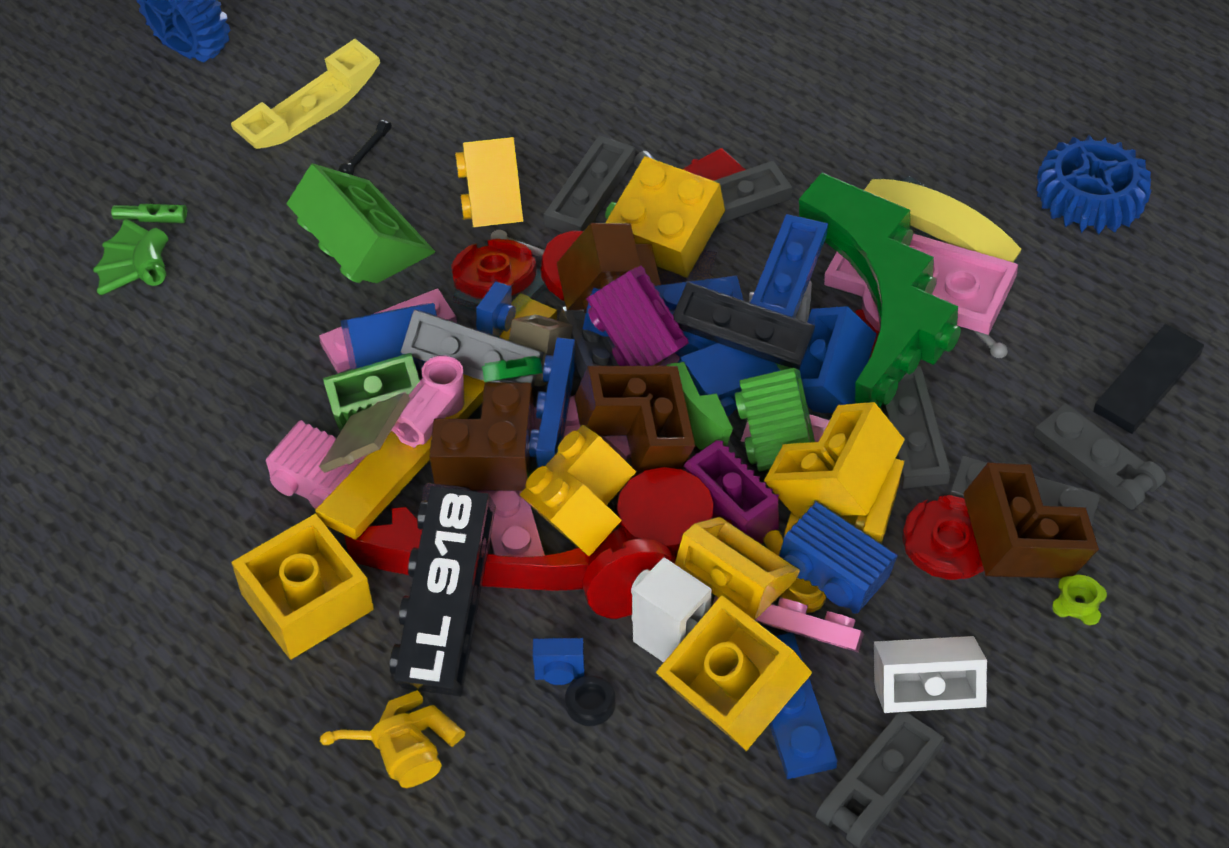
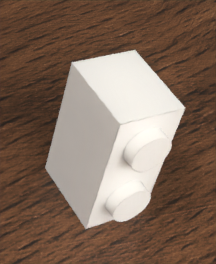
[631,557,712,662]
[874,636,987,713]

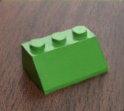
[286,163,435,283]

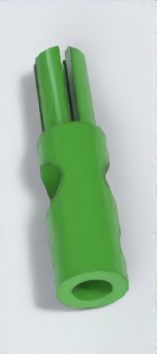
[111,204,187,223]

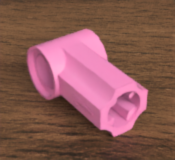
[391,356,464,448]

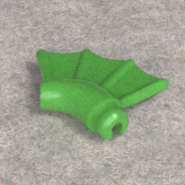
[93,219,168,295]

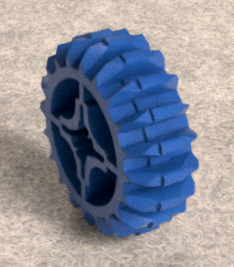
[136,0,231,63]
[1036,135,1151,235]

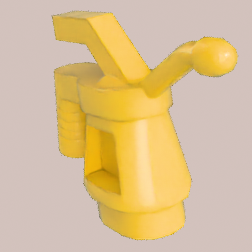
[320,690,465,788]

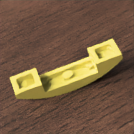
[231,39,380,149]
[864,179,1021,263]

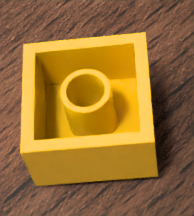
[605,156,725,278]
[231,513,374,660]
[656,595,812,751]

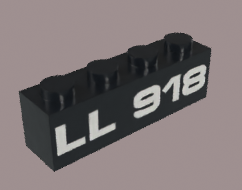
[390,486,496,697]

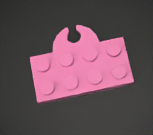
[824,234,1018,335]

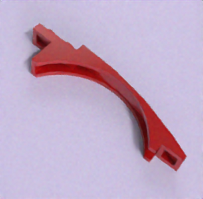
[345,507,732,591]

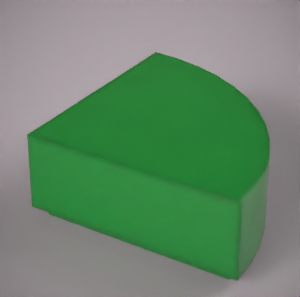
[482,356,543,382]

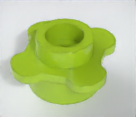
[1052,575,1107,625]

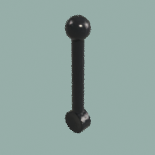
[338,119,392,175]

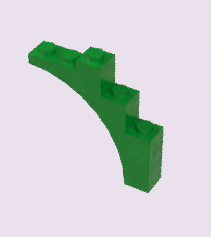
[799,173,961,407]

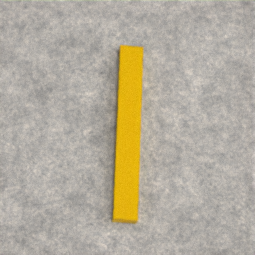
[315,294,557,540]

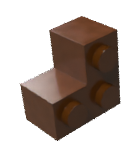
[557,223,661,313]
[575,366,695,476]
[429,382,535,491]
[963,462,1099,578]

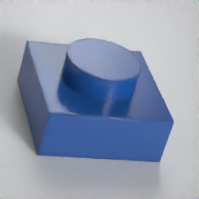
[476,281,516,337]
[533,638,585,685]

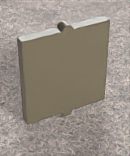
[319,392,410,473]

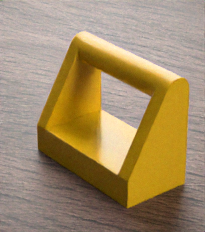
[675,517,800,620]

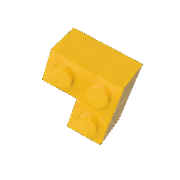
[455,137,523,227]
[764,402,905,517]
[519,425,636,556]

